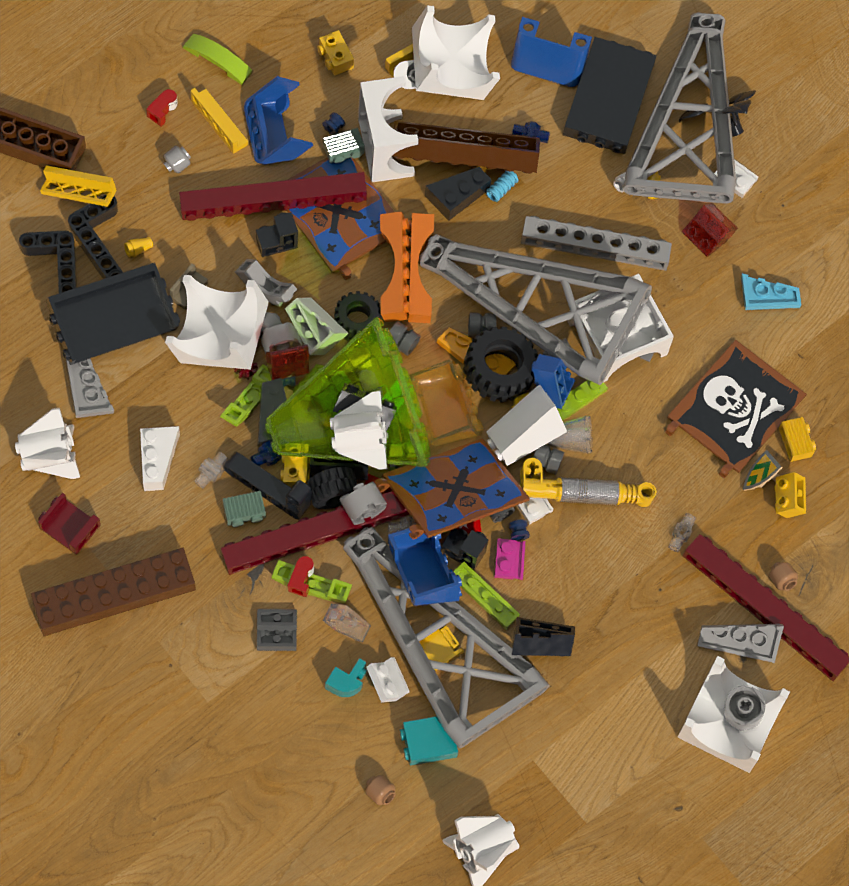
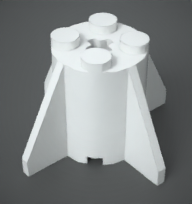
[330,391,389,470]
[15,408,80,479]
[443,814,519,886]

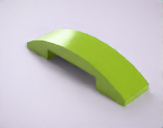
[183,34,252,85]
[221,364,279,427]
[271,560,352,603]

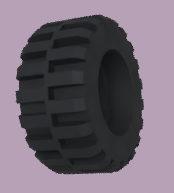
[463,326,538,402]

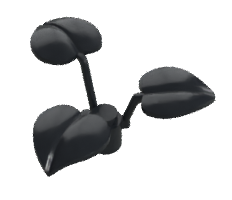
[679,90,756,137]

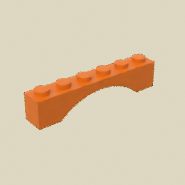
[380,212,410,322]
[407,213,434,323]

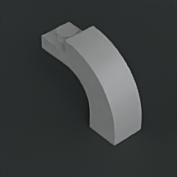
[235,259,297,306]

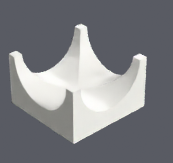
[412,5,500,100]
[358,76,418,183]
[567,274,674,382]
[165,275,268,370]
[678,656,790,773]

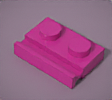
[494,539,526,580]

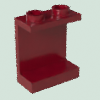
[38,492,101,555]

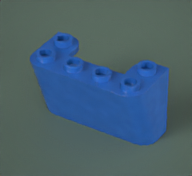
[511,17,592,87]
[388,528,462,606]

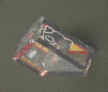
[323,604,371,642]

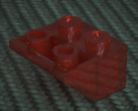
[682,203,738,257]
[266,344,309,380]

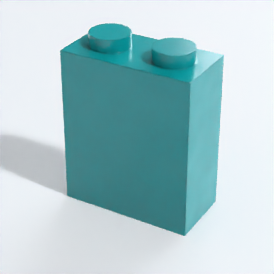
[400,716,458,766]

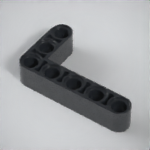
[68,195,123,279]
[19,231,77,293]
[223,452,312,520]

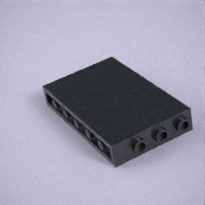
[563,37,657,154]
[46,262,180,365]

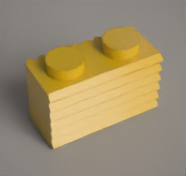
[779,417,816,462]

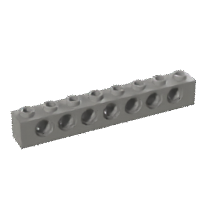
[521,216,672,271]

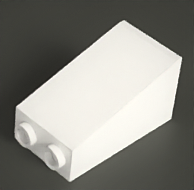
[486,385,567,466]

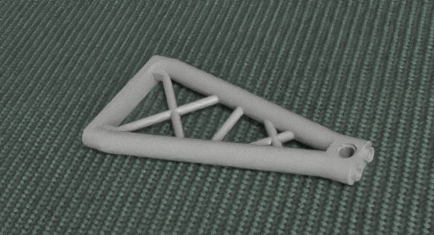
[623,12,736,204]
[419,234,652,385]
[343,527,550,748]

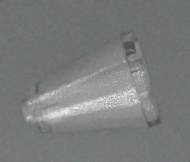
[545,416,593,454]

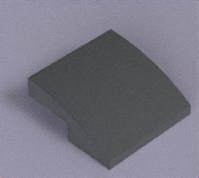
[257,609,297,651]

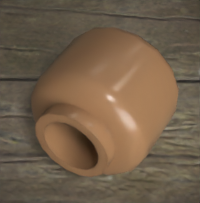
[769,562,798,591]
[366,775,396,805]

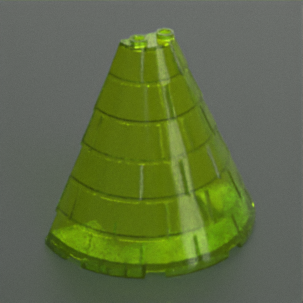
[265,317,431,467]

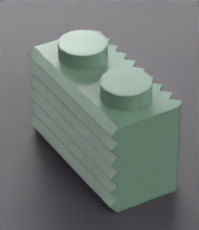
[323,128,365,164]
[223,491,266,527]

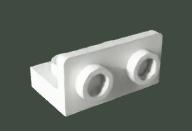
[366,657,409,703]

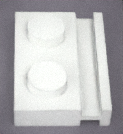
[714,160,758,198]
[516,498,553,525]

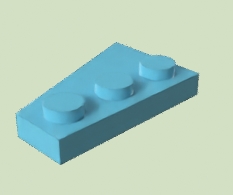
[741,273,801,310]

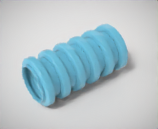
[486,171,518,202]

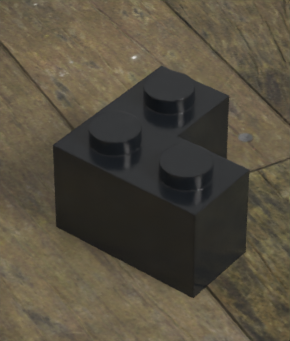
[256,212,298,257]
[441,528,489,571]

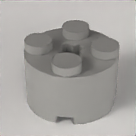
[261,322,304,367]
[340,482,387,525]
[724,686,765,731]

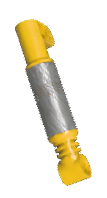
[520,458,657,507]

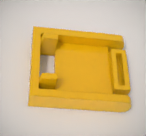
[419,625,464,671]

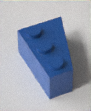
[532,354,575,409]

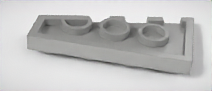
[66,359,114,418]
[697,624,784,663]

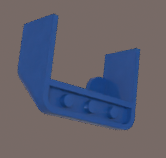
[244,76,313,164]

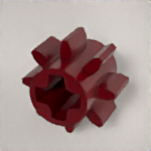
[234,362,258,380]

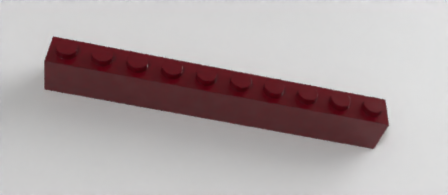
[179,172,367,221]
[221,489,410,575]
[683,534,849,682]

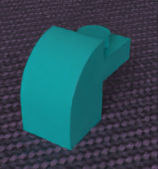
[325,658,367,697]

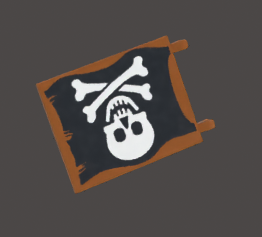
[665,340,807,478]

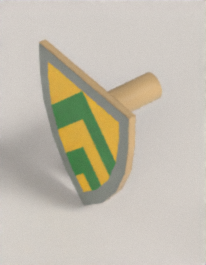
[743,450,782,491]

